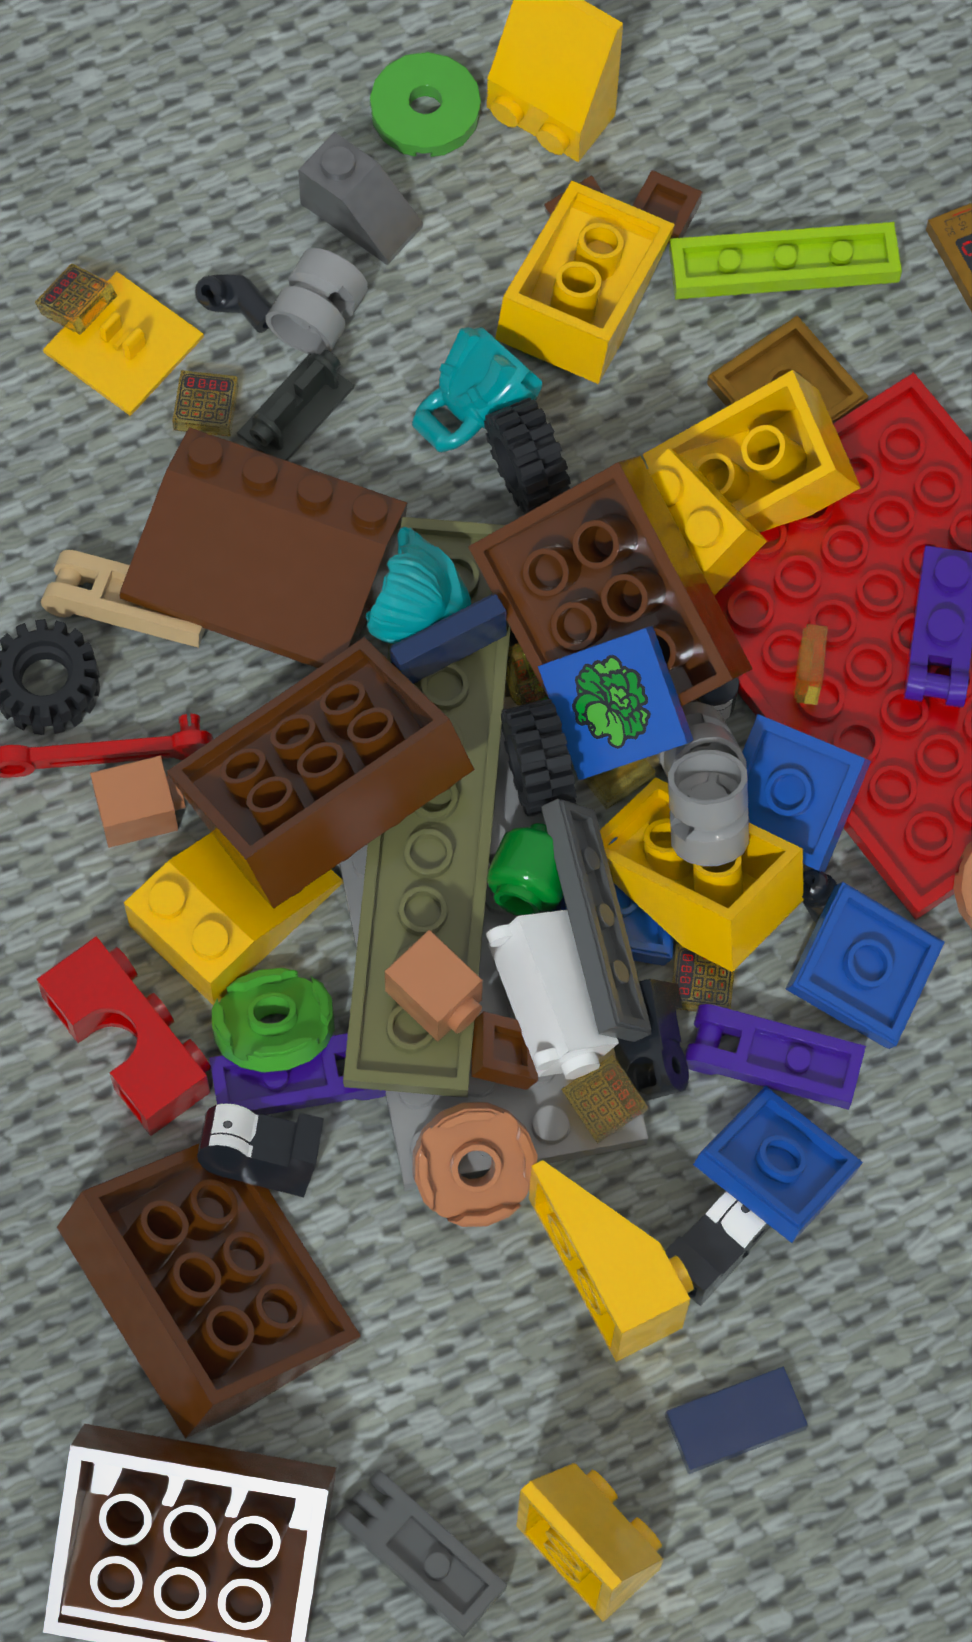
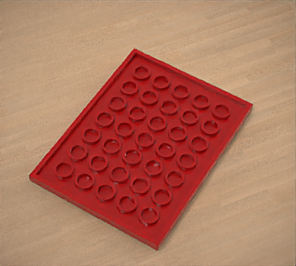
[715,372,972,920]

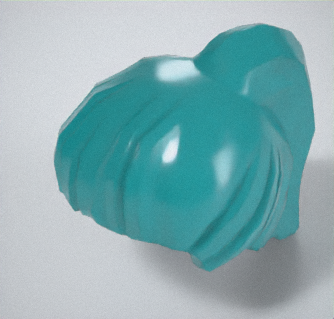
[366,527,471,644]

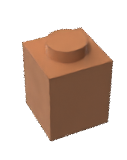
[90,755,186,848]
[385,930,483,1042]

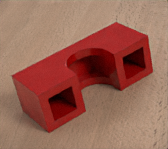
[37,936,211,1136]

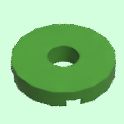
[370,52,481,157]
[212,968,335,1072]

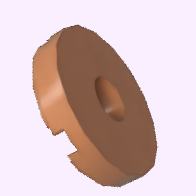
[412,1102,537,1227]

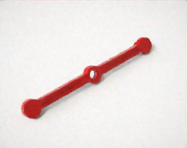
[0,714,213,778]

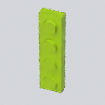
[669,222,902,300]

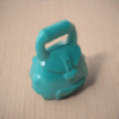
[412,327,542,453]

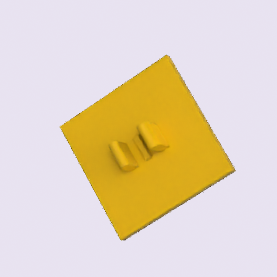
[43,271,204,416]

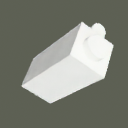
[486,910,619,1080]

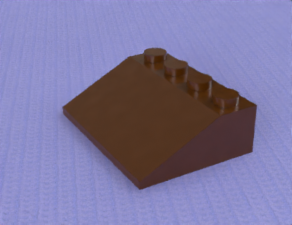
[120,427,407,668]
[468,456,753,706]
[167,637,474,909]
[57,1143,361,1439]
[43,1423,337,1642]

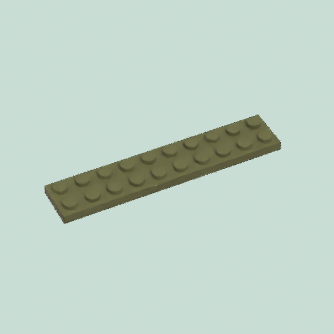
[343,517,511,1098]

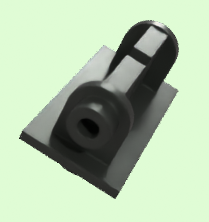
[237,350,355,461]

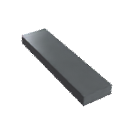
[541,798,652,1042]

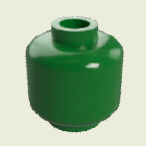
[486,823,563,916]

